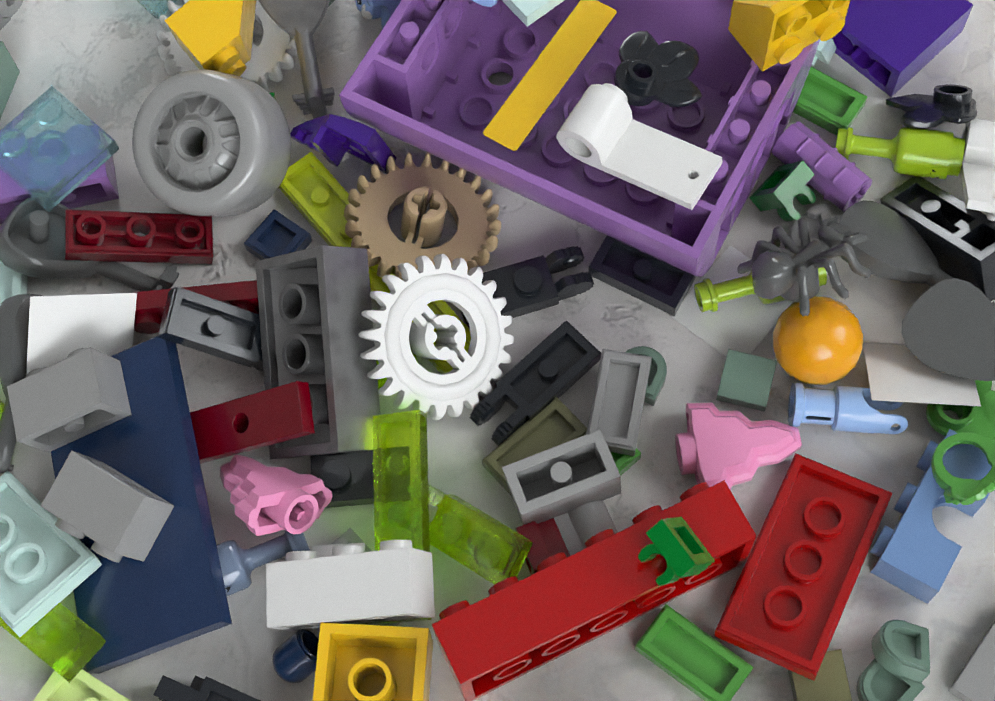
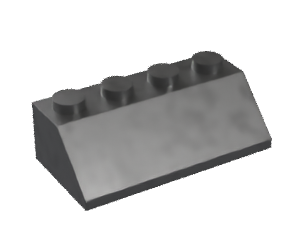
[255,245,383,459]

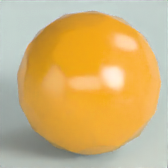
[773,296,863,385]

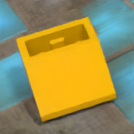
[728,0,851,72]

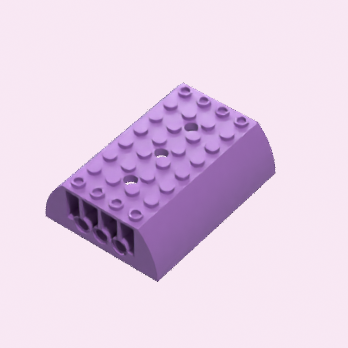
[339,0,820,277]

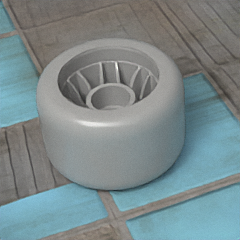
[132,69,291,216]

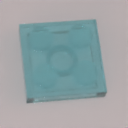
[0,86,119,212]

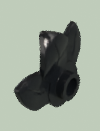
[614,31,702,108]
[886,84,977,129]

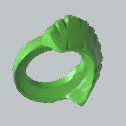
[931,432,995,505]

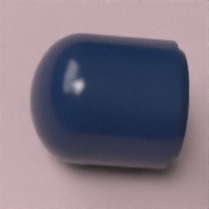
[272,629,319,683]

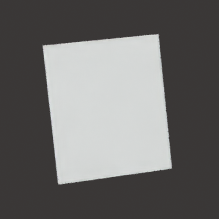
[670,245,794,356]
[26,293,137,375]
[863,343,981,406]

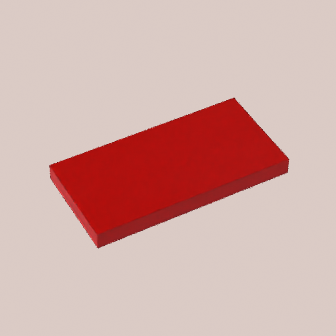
[714,453,893,681]

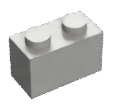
[7,347,132,452]
[502,429,621,525]
[41,451,174,563]

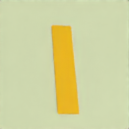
[483,0,617,151]

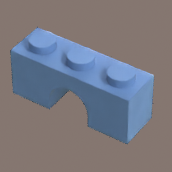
[870,429,992,604]

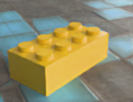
[312,622,433,701]

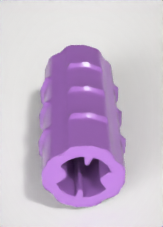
[772,121,873,212]

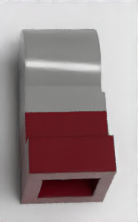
[515,501,618,575]

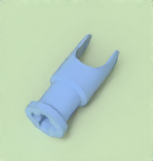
[788,383,908,434]

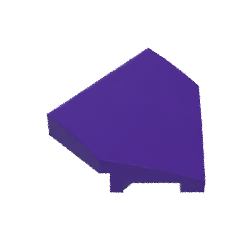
[290,114,397,173]

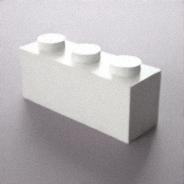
[266,540,435,631]

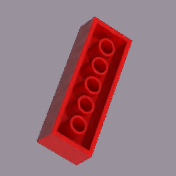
[432,480,757,701]

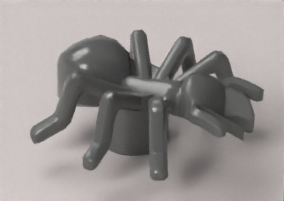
[737,216,872,316]

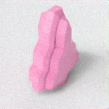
[675,403,802,490]
[220,455,332,536]

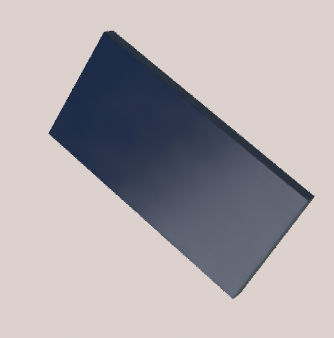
[51,336,232,674]

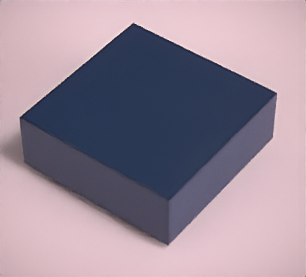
[244,209,312,260]

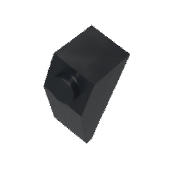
[880,176,995,301]

